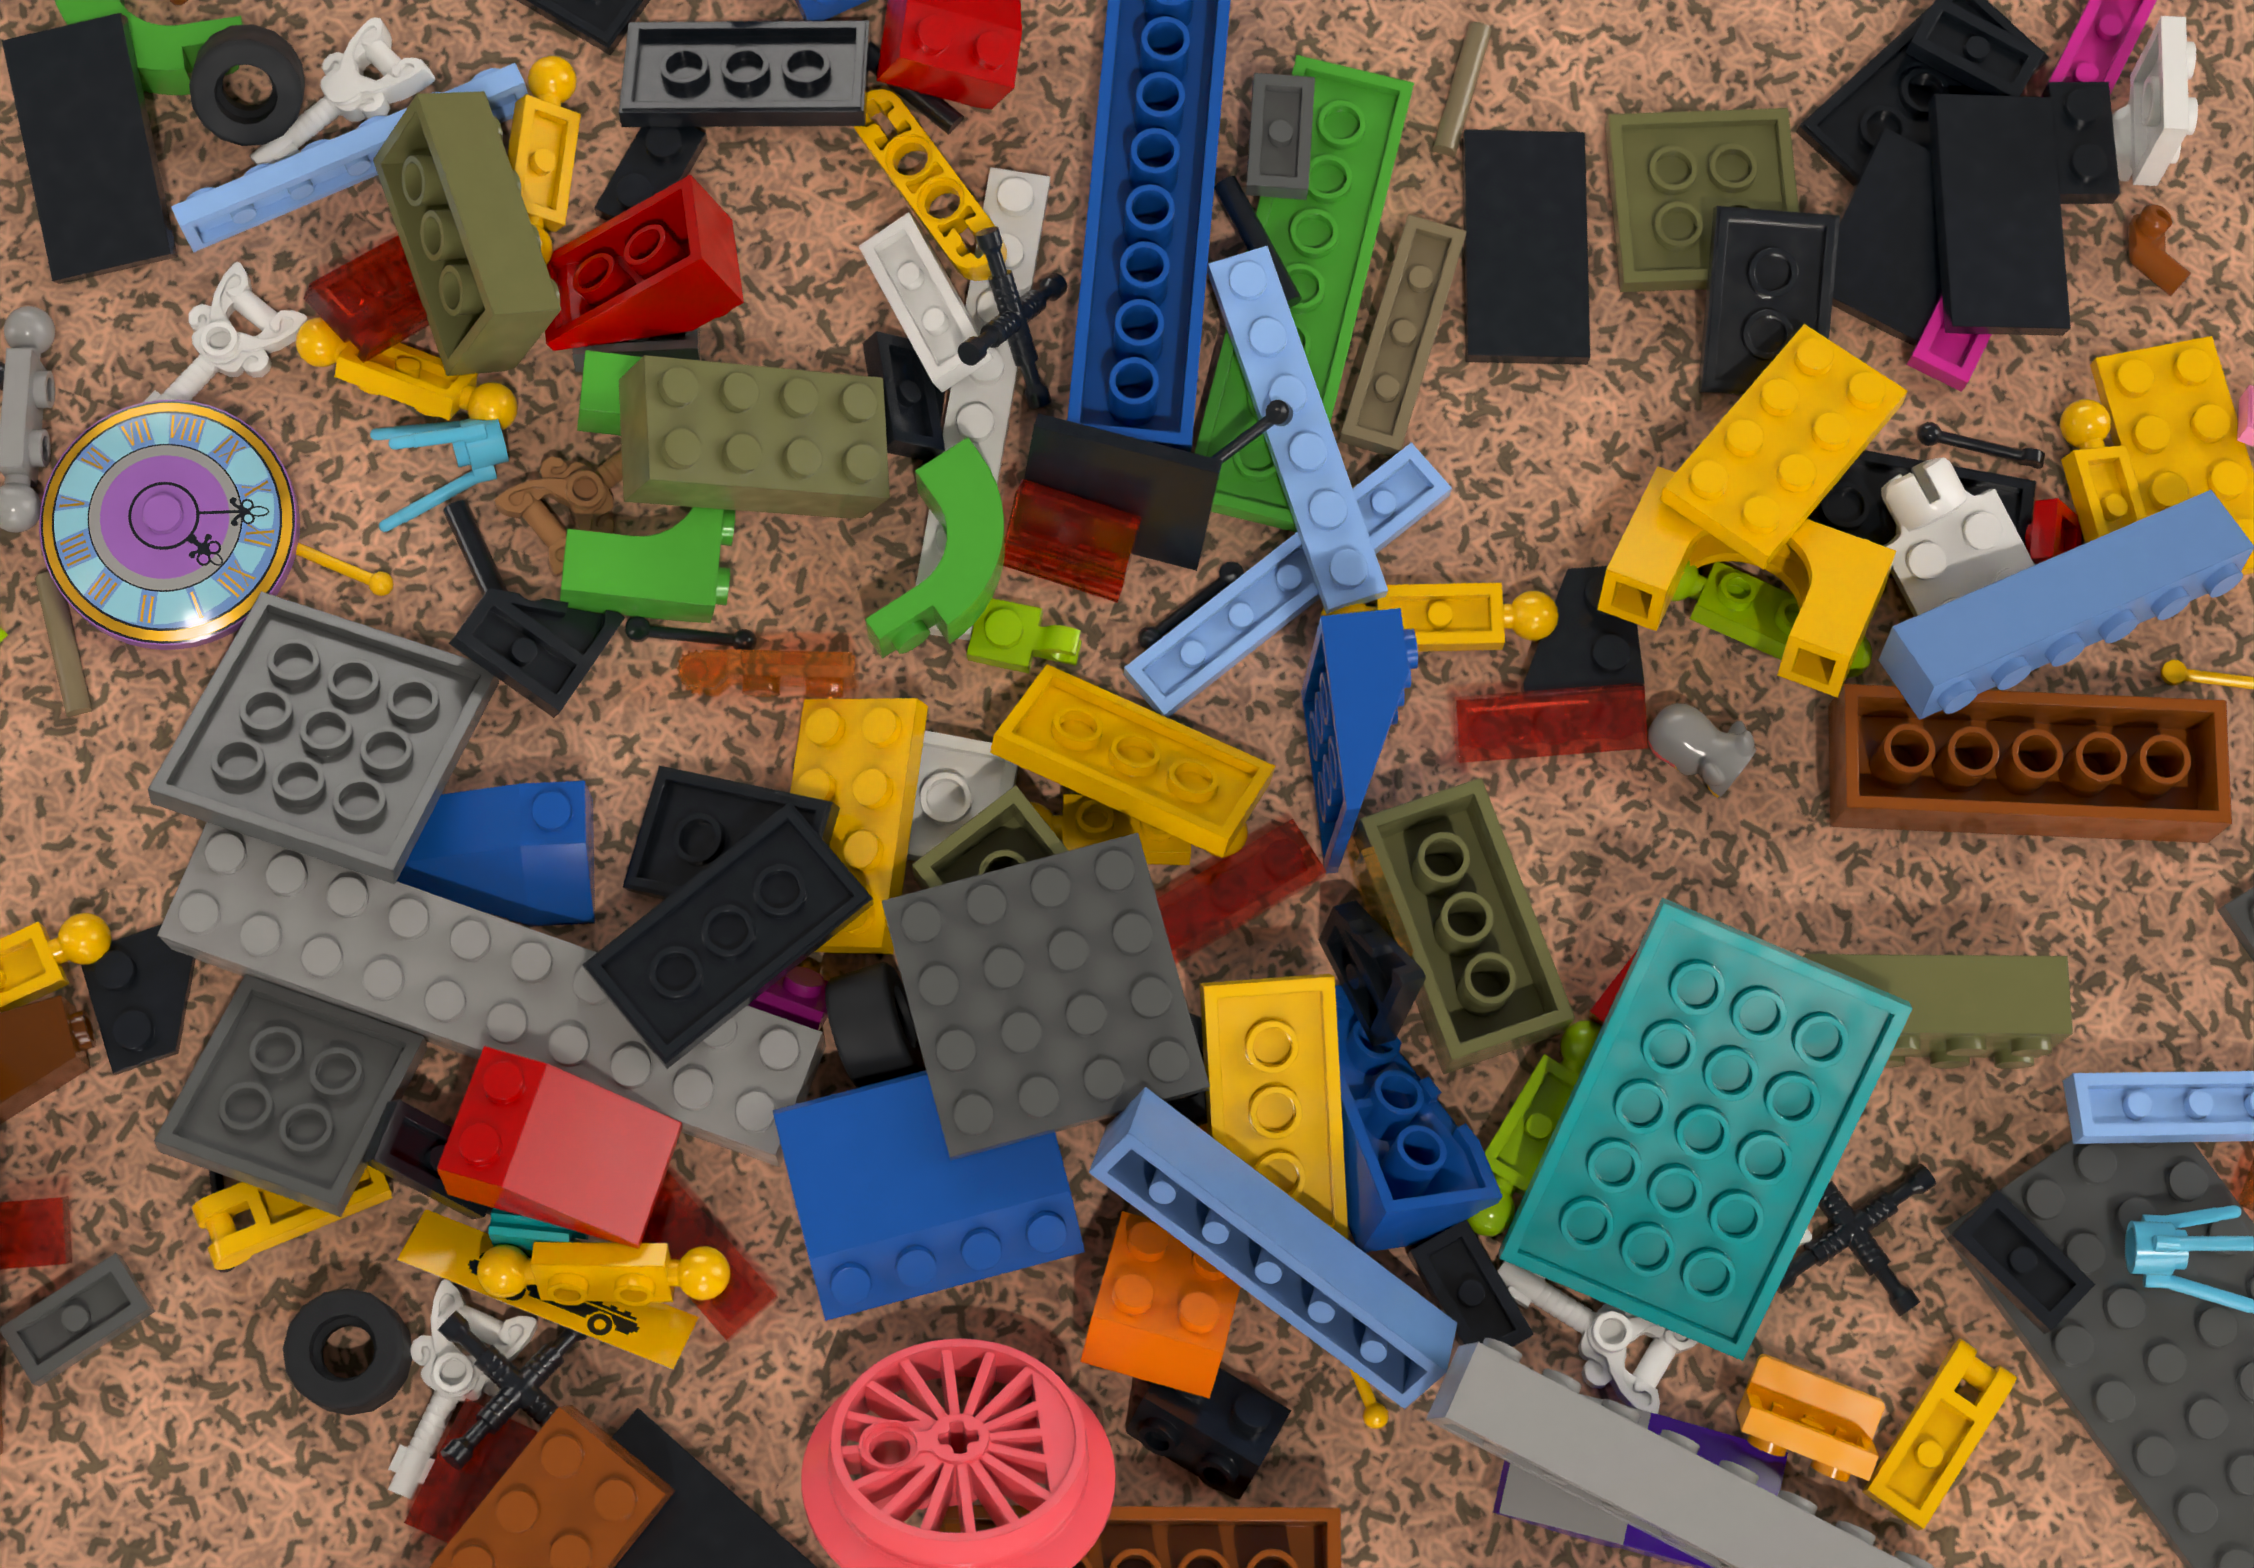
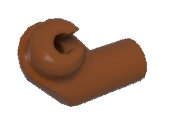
[2127,204,2191,296]

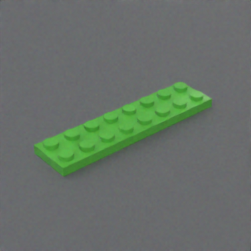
[1195,55,1414,532]

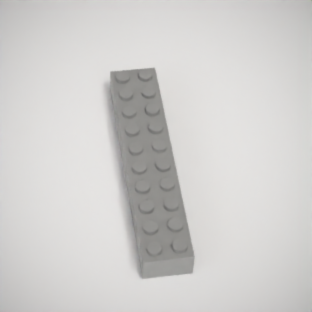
[158,822,826,1167]

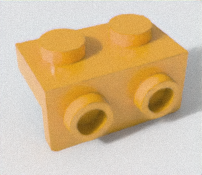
[1736,1354,1885,1482]

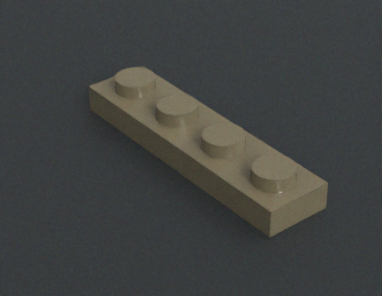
[1339,214,1467,457]

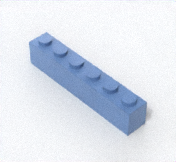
[1878,490,2254,720]
[1089,1087,1457,1409]

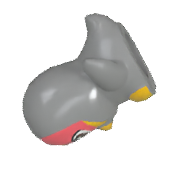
[1647,703,1757,799]

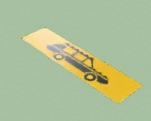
[397,1209,699,1370]

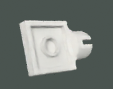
[2112,16,2198,186]
[1881,457,2035,617]

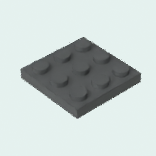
[154,974,428,1217]

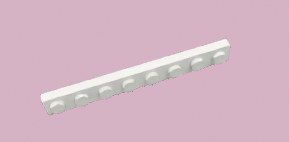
[915,167,1050,641]

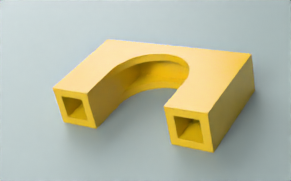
[1597,466,1896,698]

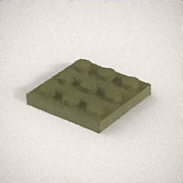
[1605,108,1799,292]

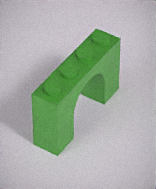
[560,350,736,623]

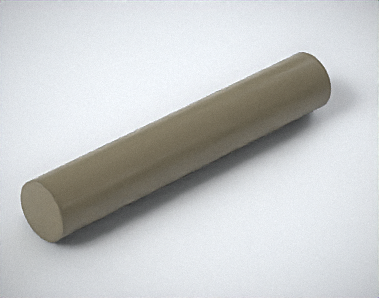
[1433,22,1492,157]
[35,571,92,717]

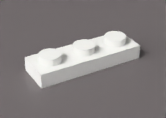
[858,212,994,393]

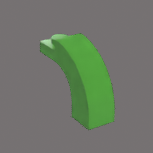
[55,0,244,95]
[865,437,1005,659]

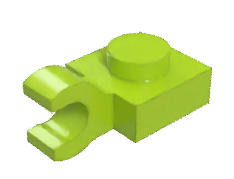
[967,598,1082,674]

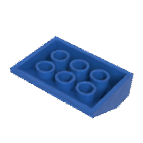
[1301,608,1418,874]
[773,1070,1085,1321]

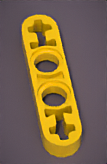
[853,89,1007,281]

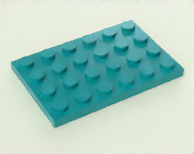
[1499,897,1913,1361]

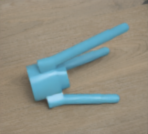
[370,418,509,532]
[2125,1205,2254,1314]

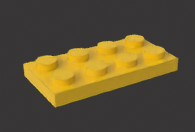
[1659,324,1908,570]
[2090,336,2254,575]
[990,664,1276,858]
[790,698,928,954]
[1199,974,1348,1239]

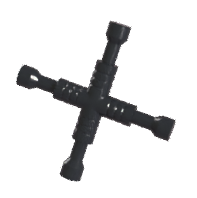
[958,227,1067,409]
[1777,1164,1936,1317]
[438,1310,589,1470]

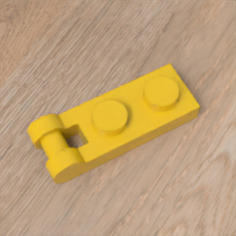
[192,1165,393,1270]
[1862,1338,2017,1531]

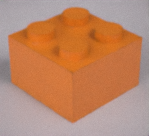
[1080,1211,1241,1399]

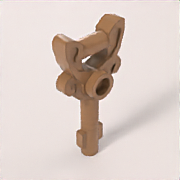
[494,450,623,577]

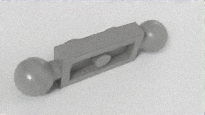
[0,306,56,533]

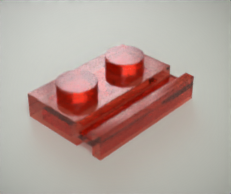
[303,235,429,363]
[1003,479,1142,603]
[404,1398,538,1543]

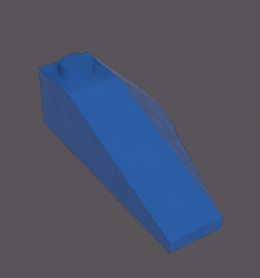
[397,781,595,926]
[1335,985,1503,1252]

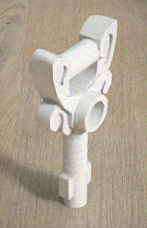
[249,17,435,166]
[144,262,308,402]
[1497,1261,1699,1414]
[388,1279,538,1500]

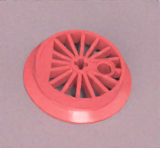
[801,1339,1116,1568]

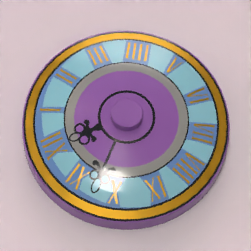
[39,400,300,650]

